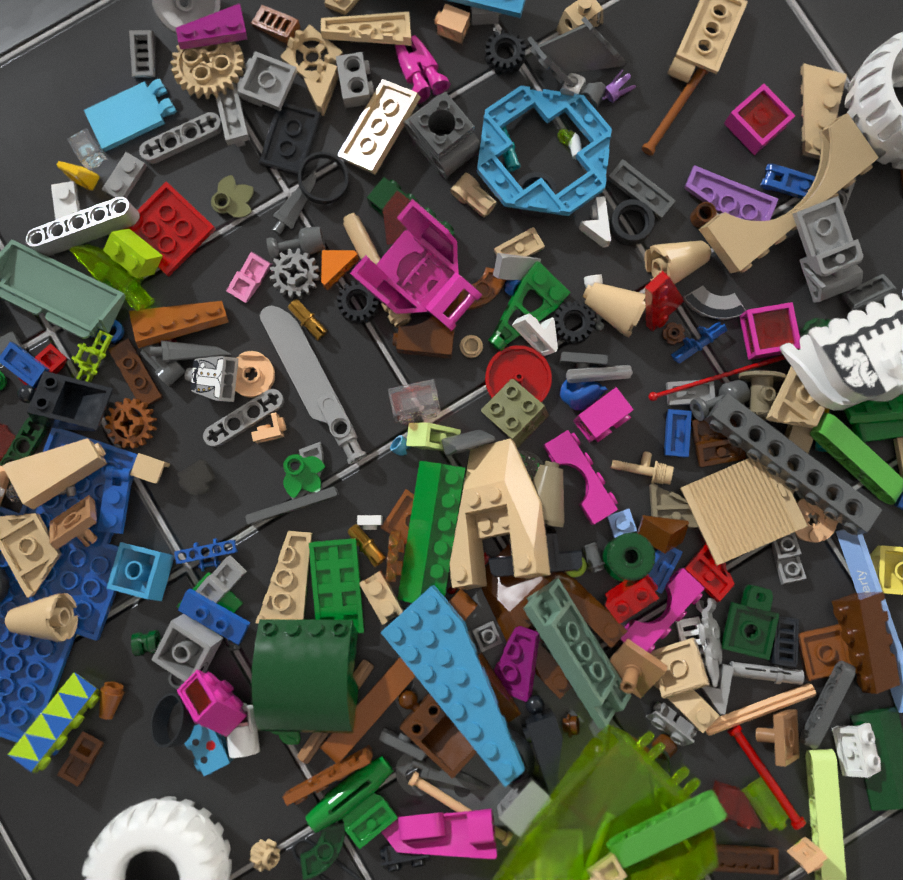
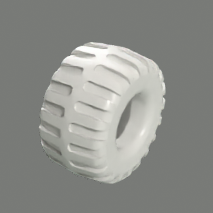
[845,32,903,169]
[82,796,232,880]

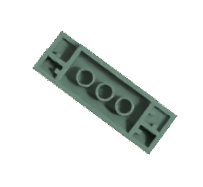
[523,578,631,729]

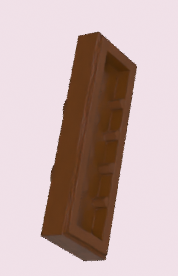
[108,338,164,407]
[704,844,779,875]

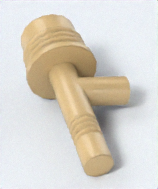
[611,452,674,485]

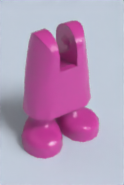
[395,35,450,104]

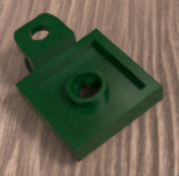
[721,584,779,660]

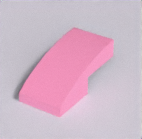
[226,252,272,303]

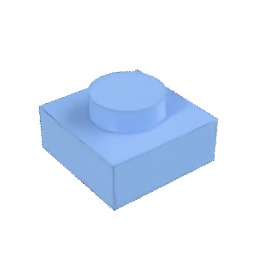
[607,509,637,538]

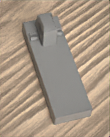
[216,82,250,147]

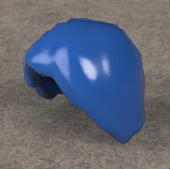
[560,379,608,410]

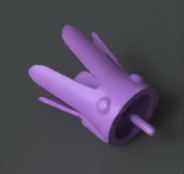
[603,69,636,103]

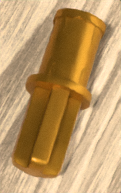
[288,299,328,341]
[348,524,386,567]

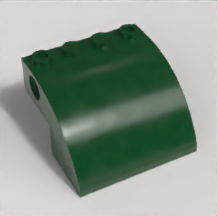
[252,619,359,733]

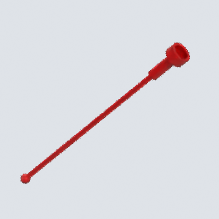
[648,355,786,401]

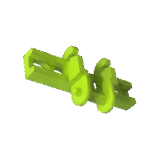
[71,330,113,383]

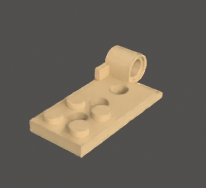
[667,0,748,83]

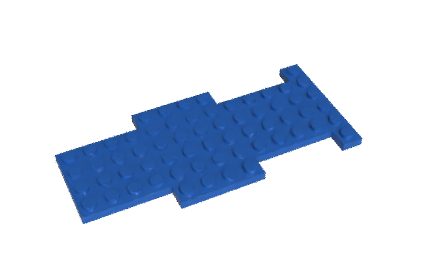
[0,428,138,755]

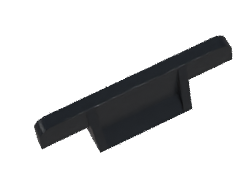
[488,526,582,577]

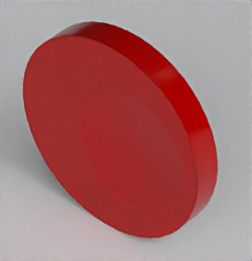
[485,345,552,403]

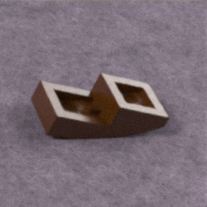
[57,731,104,787]

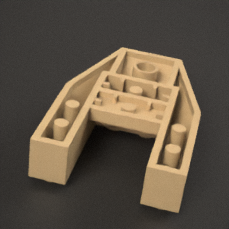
[450,438,550,590]

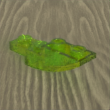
[70,244,155,311]

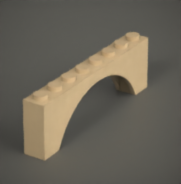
[699,113,879,273]

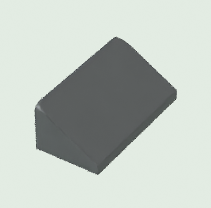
[442,430,496,456]

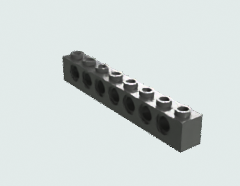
[704,393,882,535]

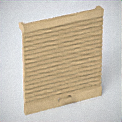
[680,449,808,566]

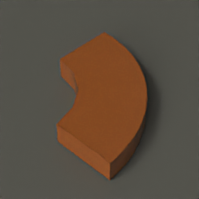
[457,268,506,310]

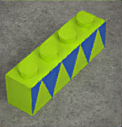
[8,672,100,773]

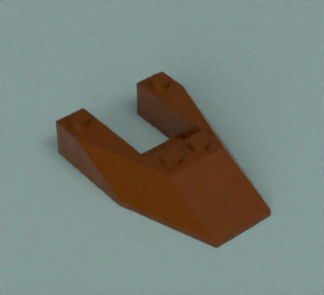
[481,544,628,699]

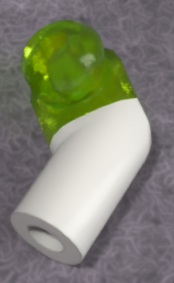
[557,128,582,159]

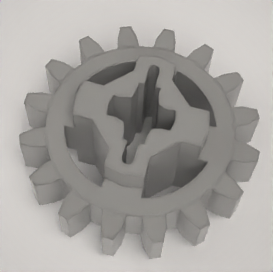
[270,249,320,299]

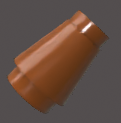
[99,682,125,720]

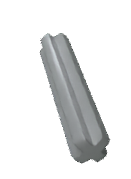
[566,365,633,383]

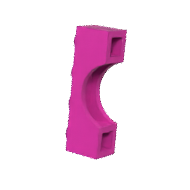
[543,430,618,525]
[620,568,705,653]

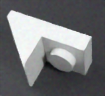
[579,196,611,248]
[512,313,558,356]

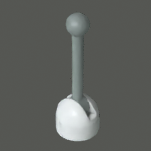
[584,275,604,330]

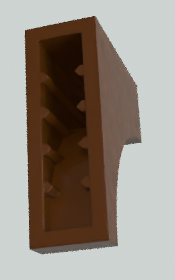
[393,296,458,359]

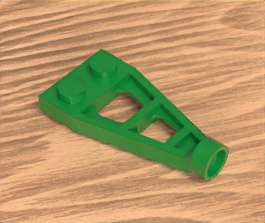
[488,261,570,352]

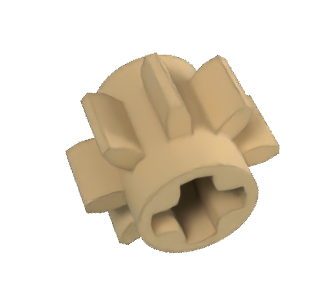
[249,838,280,872]

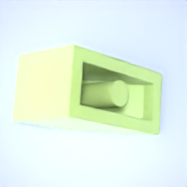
[406,423,461,451]

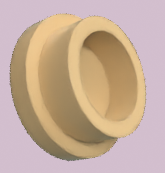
[460,335,483,358]

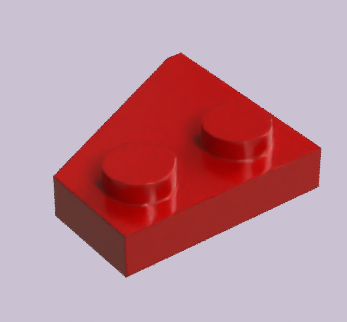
[684,542,734,602]

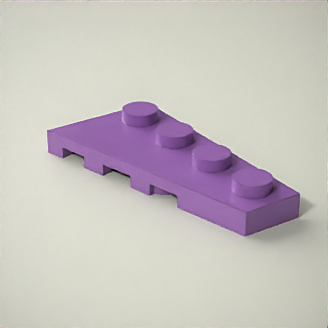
[684,165,778,221]

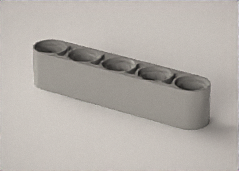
[26,197,139,256]

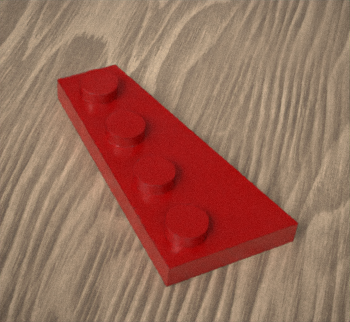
[645,271,684,332]

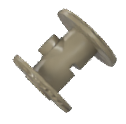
[738,371,786,421]

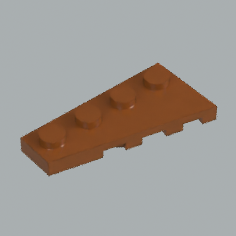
[129,301,229,348]

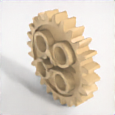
[171,41,245,99]

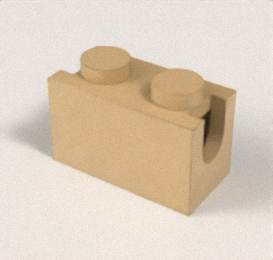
[359,570,404,625]

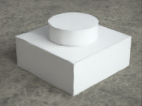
[357,515,383,530]

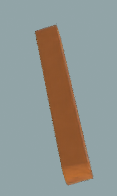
[320,589,478,764]

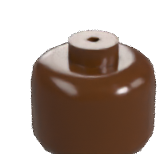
[651,734,678,761]

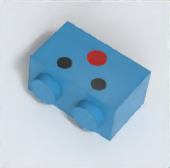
[185,724,235,776]

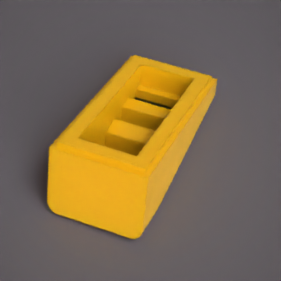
[56,161,100,191]

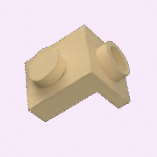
[587,853,627,880]

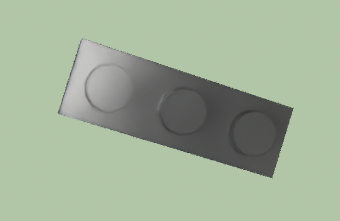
[608,159,676,220]

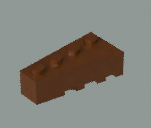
[831,591,900,694]

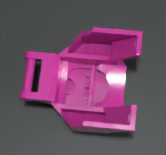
[350,199,482,331]

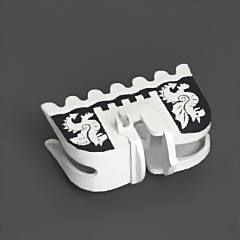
[780,290,903,410]

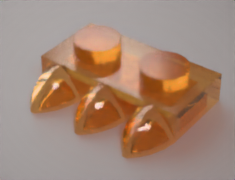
[385,530,405,582]

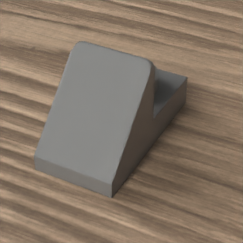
[700,663,734,715]

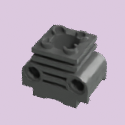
[403,91,480,179]

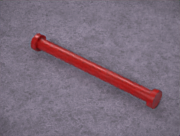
[727,725,806,830]

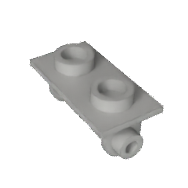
[646,701,697,746]

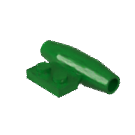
[305,756,398,849]

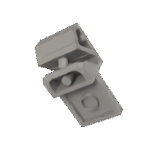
[793,196,864,302]

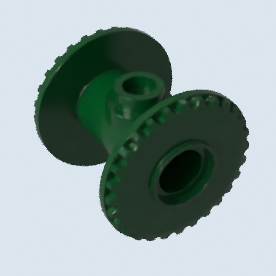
[603,533,655,582]

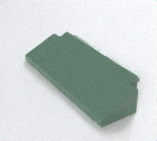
[0,240,126,339]

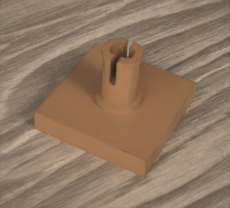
[49,495,97,550]
[609,639,668,698]
[756,709,800,766]

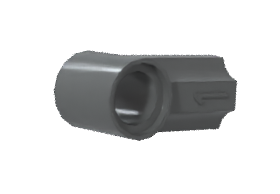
[140,343,186,387]

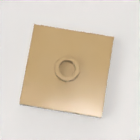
[650,638,709,699]

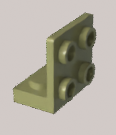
[481,379,549,448]

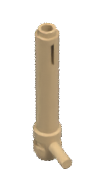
[343,213,411,328]

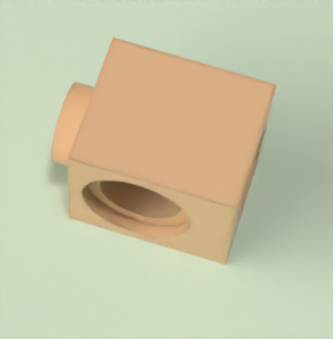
[435,4,470,44]

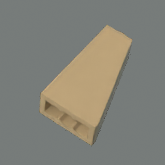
[3,438,107,510]

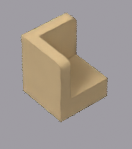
[130,453,170,484]

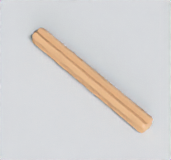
[705,683,816,736]

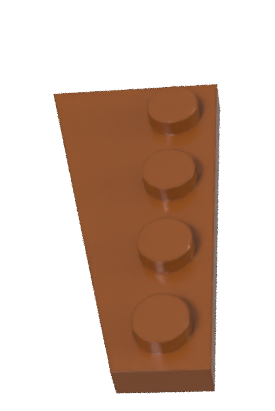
[283,745,374,805]

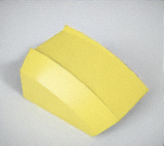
[870,545,903,595]

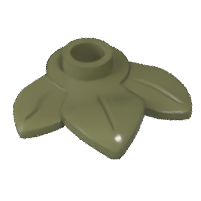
[211,175,254,218]

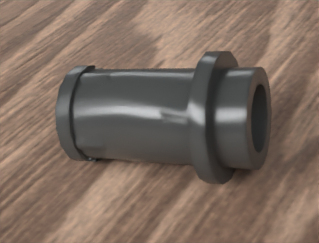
[582,542,605,574]

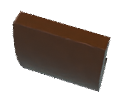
[691,418,746,467]

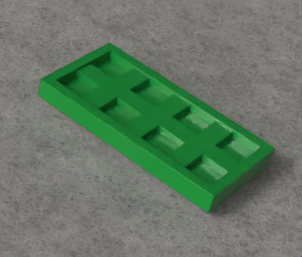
[843,394,903,424]
[309,538,365,633]

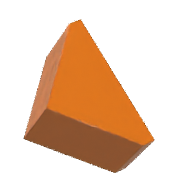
[321,250,359,291]

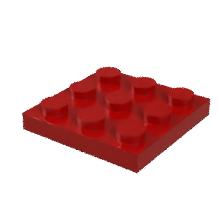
[122,181,216,277]

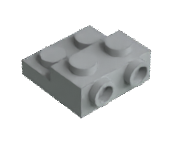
[237,51,298,111]

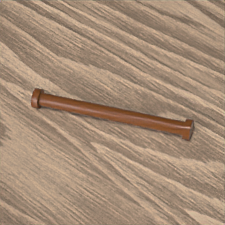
[642,66,709,156]

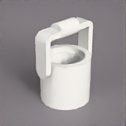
[227,703,260,758]

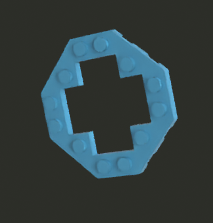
[477,86,612,216]

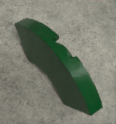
[300,822,346,880]

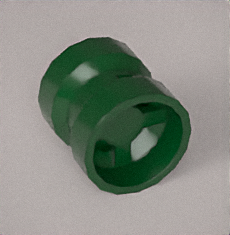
[131,630,161,657]

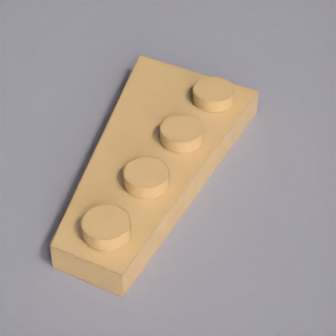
[321,12,412,45]
[801,64,847,160]
[256,531,313,623]

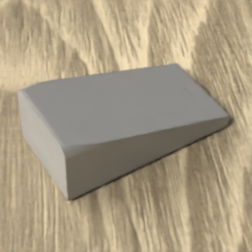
[493,253,541,280]

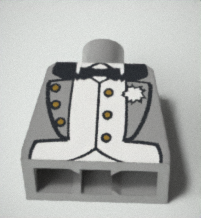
[185,356,239,402]

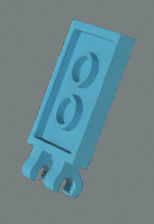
[84,79,176,152]

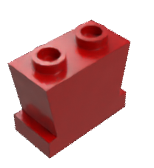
[605,574,659,624]

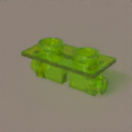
[742,777,789,831]

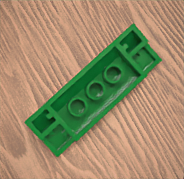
[398,461,465,603]

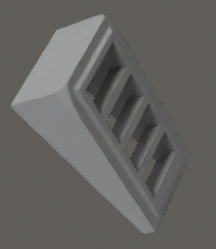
[129,30,156,78]

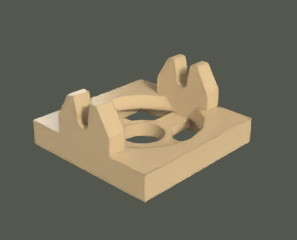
[280,24,343,83]

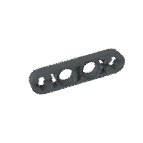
[800,661,856,749]

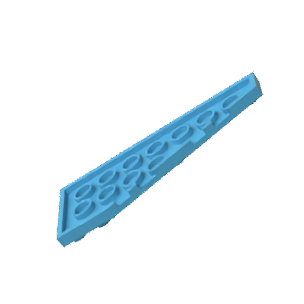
[381,585,525,787]

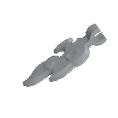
[696,598,722,688]

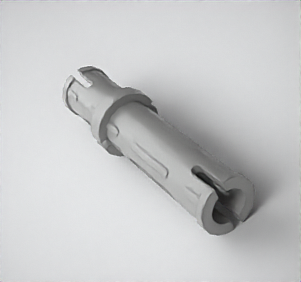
[729,661,804,685]

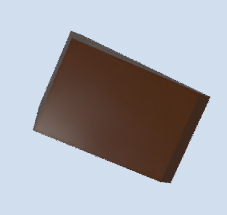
[637,515,689,554]

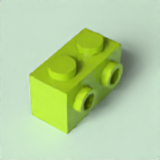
[103,229,163,278]

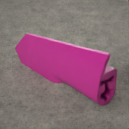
[381,809,497,859]

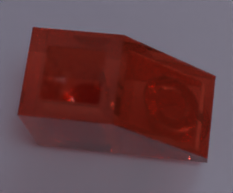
[712,780,761,830]

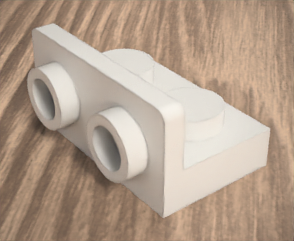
[832,723,881,778]

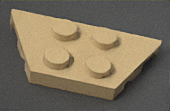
[766,349,825,428]
[0,513,61,598]

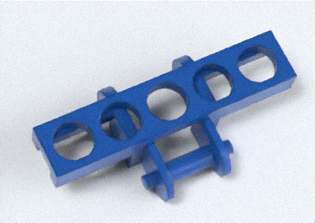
[671,321,727,364]
[174,538,238,572]

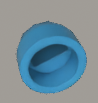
[390,435,410,456]

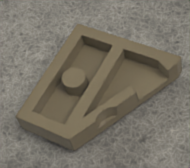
[649,484,699,528]

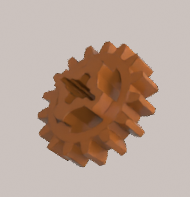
[105,398,157,448]

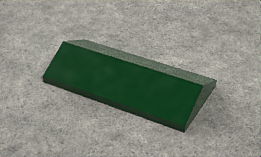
[849,706,903,811]

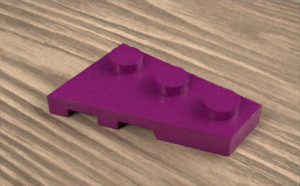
[176,3,247,50]
[494,626,540,702]

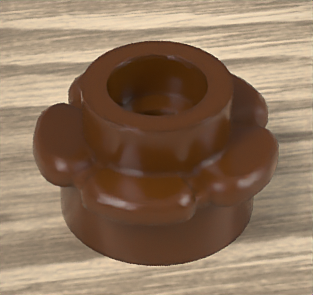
[662,322,685,345]
[563,714,580,738]

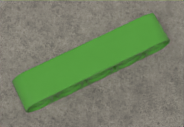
[810,413,903,505]
[606,790,727,868]

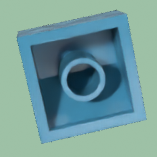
[107,542,175,601]

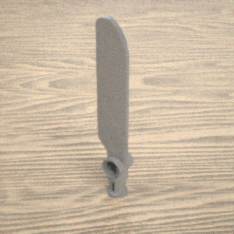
[260,306,367,464]

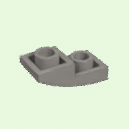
[771,532,807,585]
[468,621,502,653]

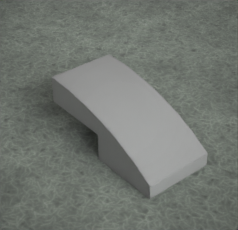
[196,555,247,603]

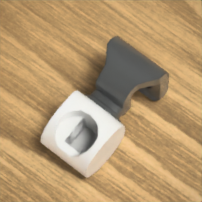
[560,73,606,111]

